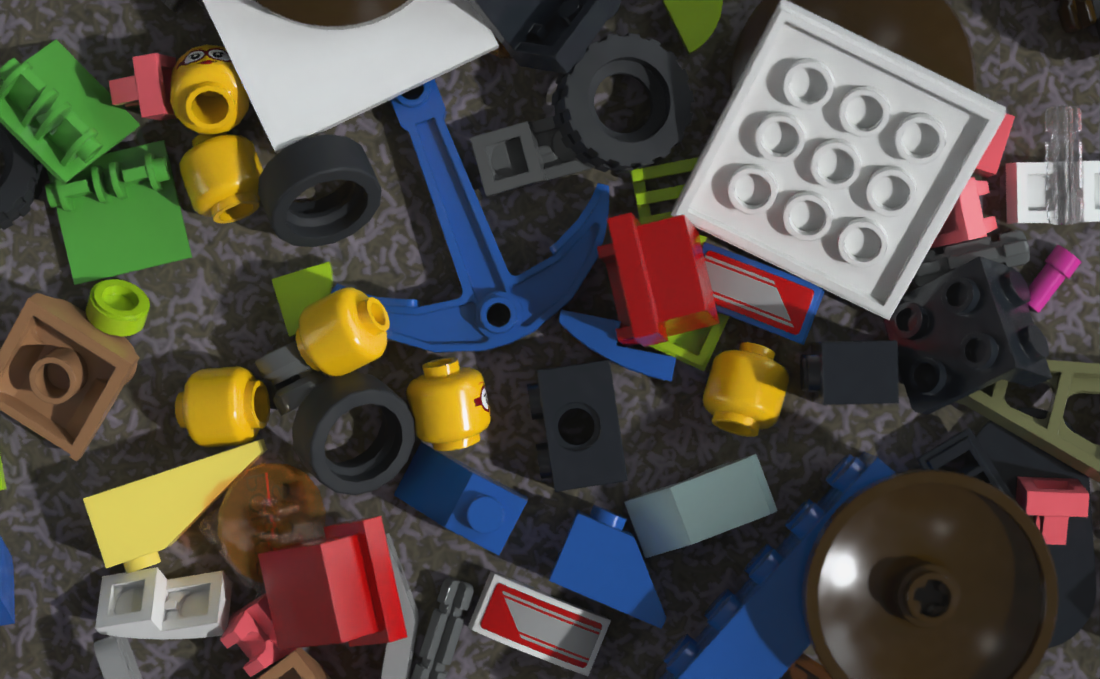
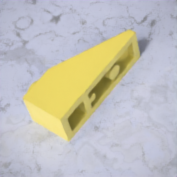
[83,439,267,574]

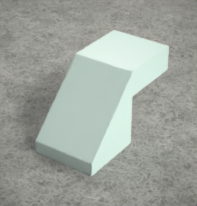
[624,454,778,558]

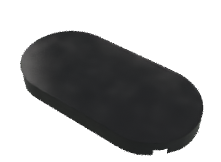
[965,407,1096,648]

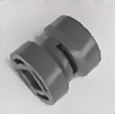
[254,341,329,416]

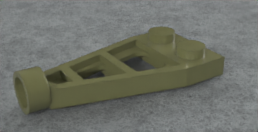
[955,360,1100,483]

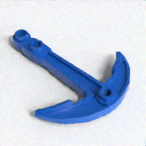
[331,79,609,353]

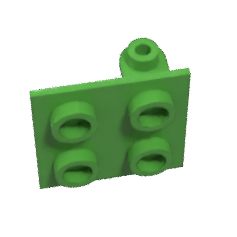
[0,39,140,185]
[45,140,193,285]

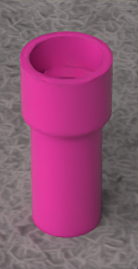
[1027,244,1082,314]

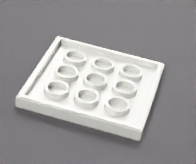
[203,0,499,154]
[671,0,1006,320]

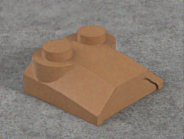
[0,293,140,462]

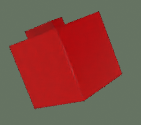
[597,212,720,347]
[258,516,408,650]

